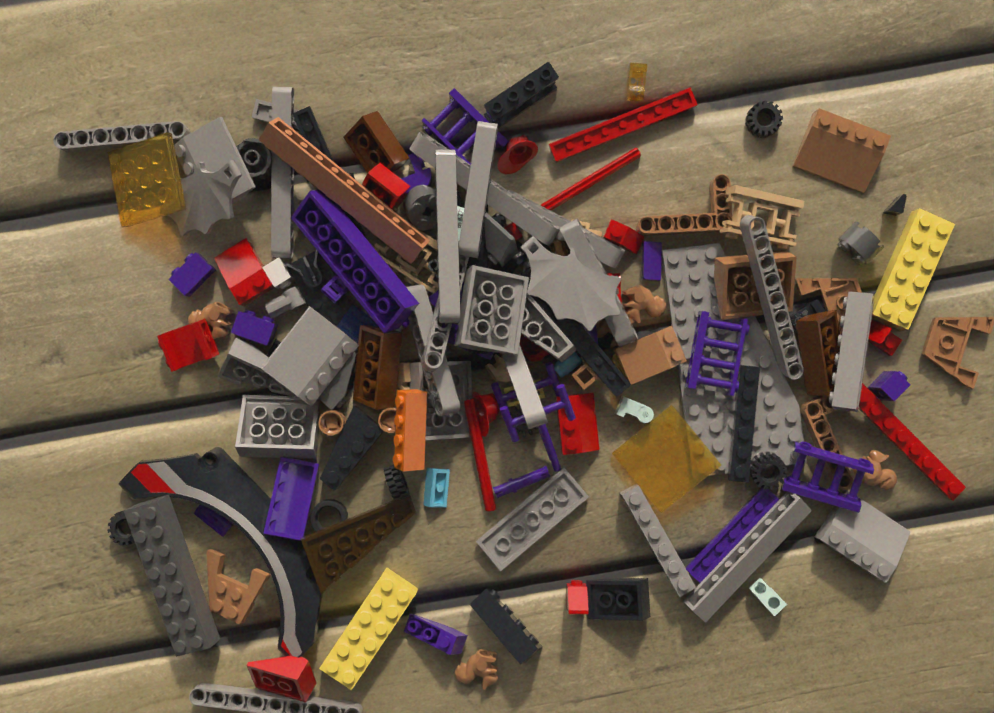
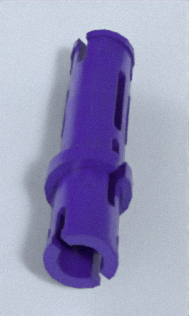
[493,466,550,499]

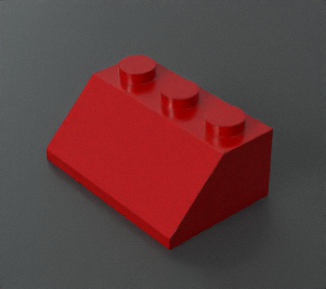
[556,393,600,455]

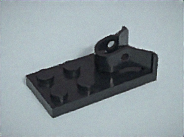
[284,250,356,326]

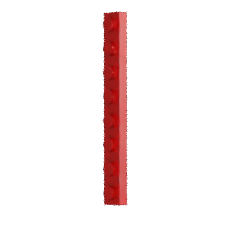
[548,87,698,163]
[859,383,966,501]

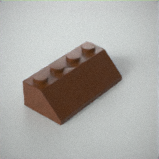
[796,310,840,396]
[353,325,402,410]

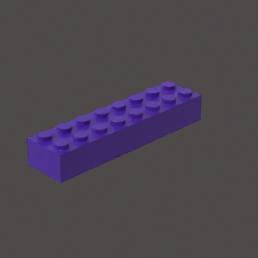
[291,190,420,333]

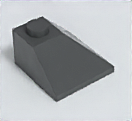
[484,213,519,268]

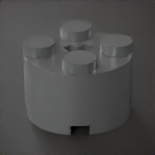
[236,138,272,181]
[403,185,437,231]
[837,221,884,265]

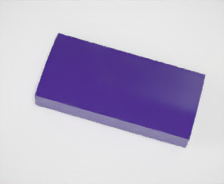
[263,457,320,541]

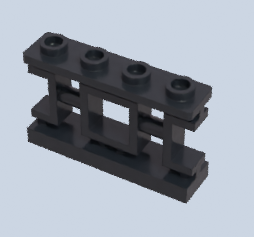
[484,62,559,129]

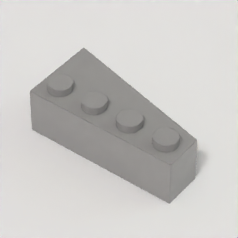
[521,294,576,363]

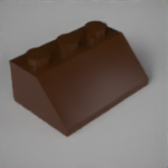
[343,111,409,173]

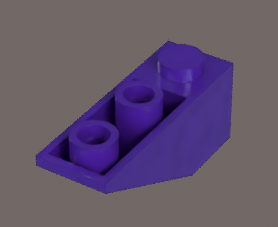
[404,613,468,655]

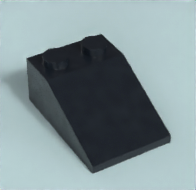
[586,578,651,621]

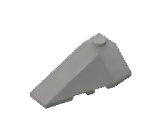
[217,338,295,396]

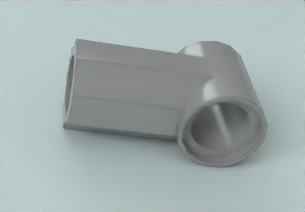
[265,286,306,319]

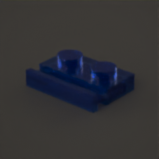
[337,304,379,343]

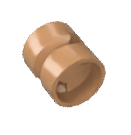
[378,407,396,433]
[318,410,347,436]

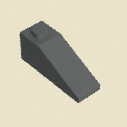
[318,352,357,410]

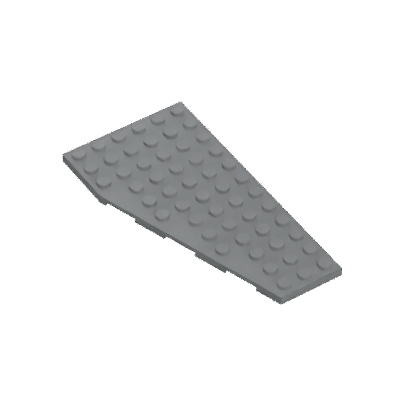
[662,243,807,478]

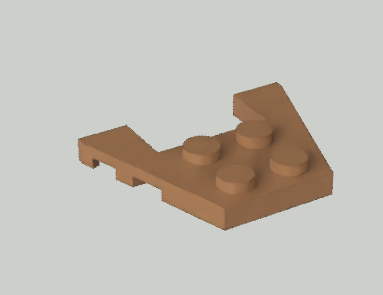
[795,278,862,335]
[922,317,994,389]
[207,549,271,624]

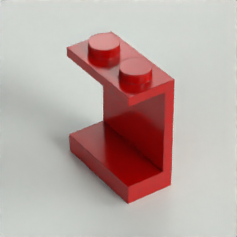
[157,319,219,372]

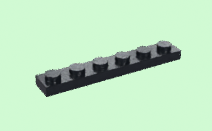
[728,365,760,483]

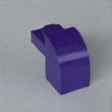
[401,153,432,193]

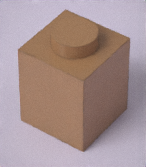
[571,363,599,390]

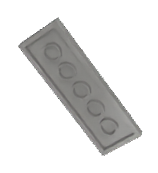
[476,467,589,571]

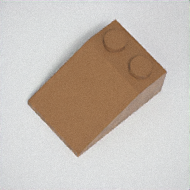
[614,326,687,385]

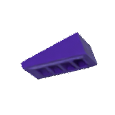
[321,274,350,303]

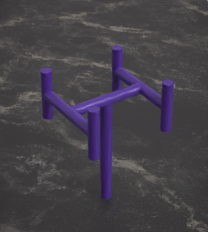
[491,362,576,472]

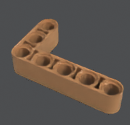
[636,174,732,236]
[800,395,854,490]

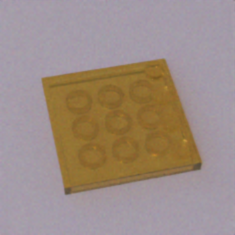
[107,132,186,227]
[612,405,721,513]

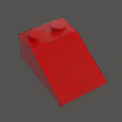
[214,238,275,306]
[246,656,317,703]

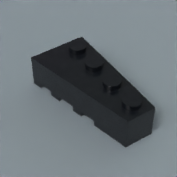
[320,406,384,491]
[469,589,543,665]

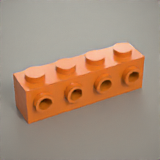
[393,389,427,471]

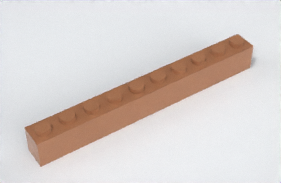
[259,117,430,264]

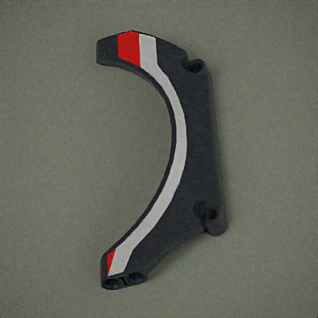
[119,447,324,658]

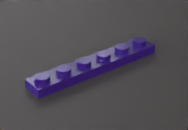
[686,488,779,583]

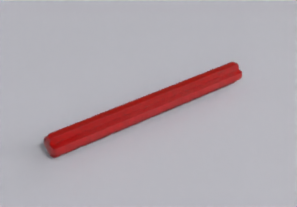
[541,148,641,211]
[464,399,496,512]

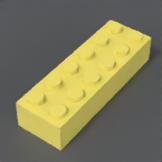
[872,208,955,331]
[319,568,418,690]

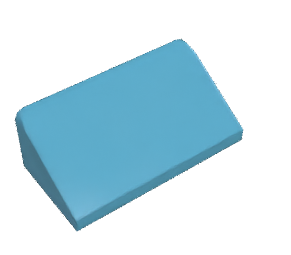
[423,468,450,508]

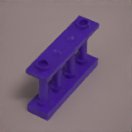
[422,88,509,165]
[685,311,750,396]
[782,441,874,513]

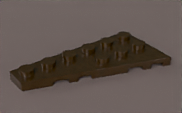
[300,496,416,594]

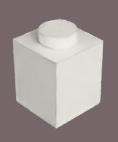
[262,258,293,289]

